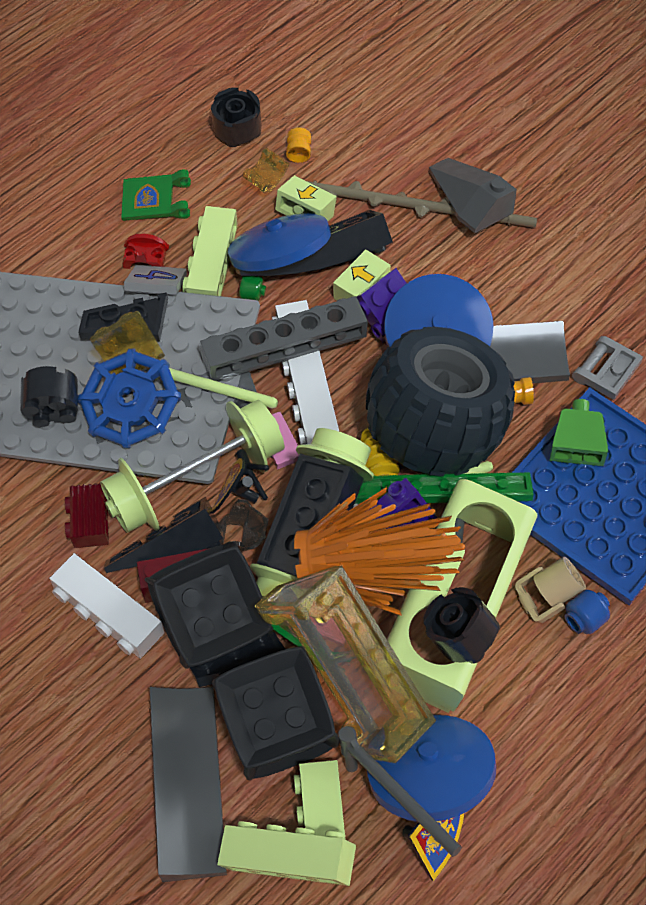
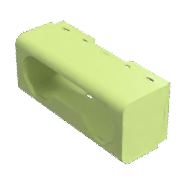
[372,479,537,713]

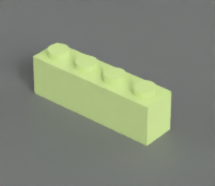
[183,206,238,296]
[217,821,356,886]

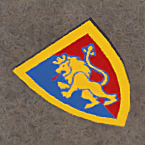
[212,458,260,513]
[402,813,464,881]

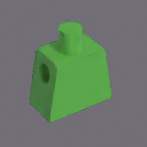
[549,399,608,466]

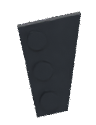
[78,292,168,342]
[189,630,285,687]

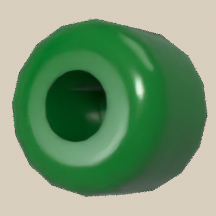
[239,276,266,301]

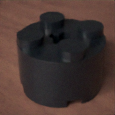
[211,87,262,147]
[20,366,78,427]
[423,587,500,664]

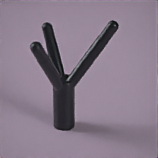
[233,449,269,500]

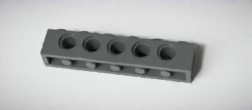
[200,296,368,381]

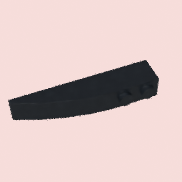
[235,210,393,276]

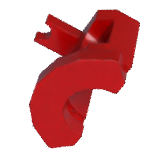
[122,233,169,269]

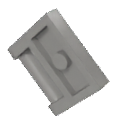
[572,336,643,400]

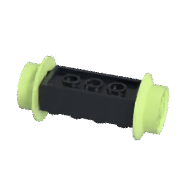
[249,428,374,616]

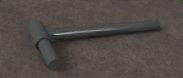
[338,726,462,857]

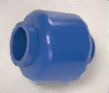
[564,590,610,634]

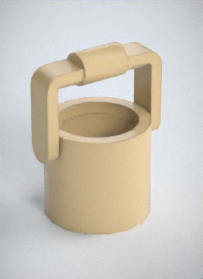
[515,557,586,623]

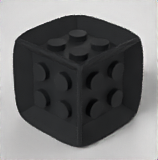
[145,541,273,669]
[212,646,339,780]

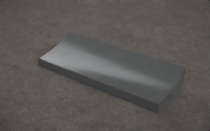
[490,321,570,383]
[150,687,227,882]

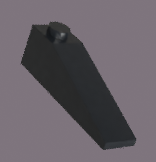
[104,497,223,573]

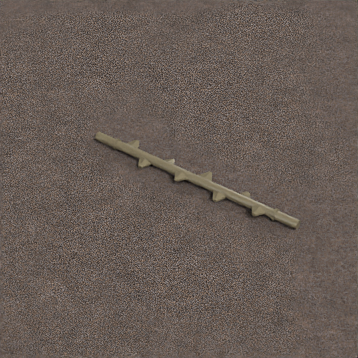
[289,178,537,228]

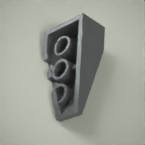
[429,158,517,233]

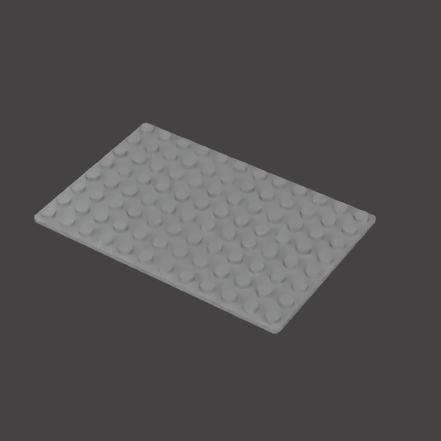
[0,272,260,484]

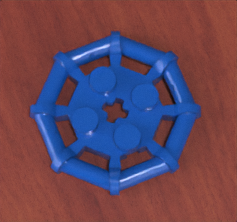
[78,348,181,448]

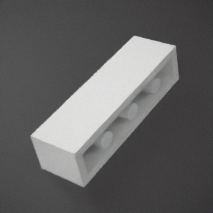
[49,553,165,659]

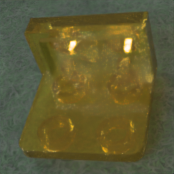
[90,311,165,375]

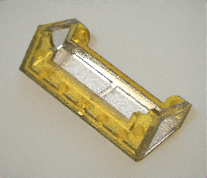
[255,566,436,763]

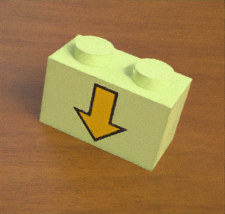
[275,175,337,221]
[333,249,391,300]

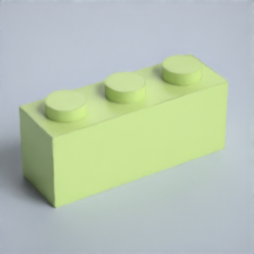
[294,760,345,836]

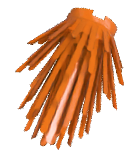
[294,487,465,618]

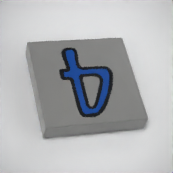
[124,265,187,296]

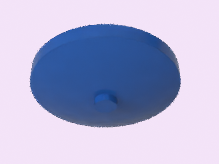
[228,213,331,271]
[384,274,494,348]
[367,715,496,821]

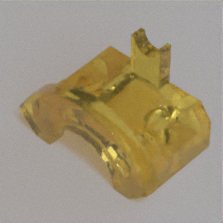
[243,148,290,194]

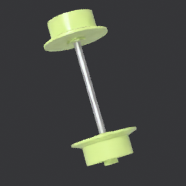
[100,400,285,533]

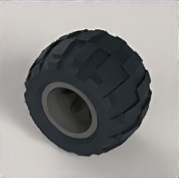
[366,327,515,477]

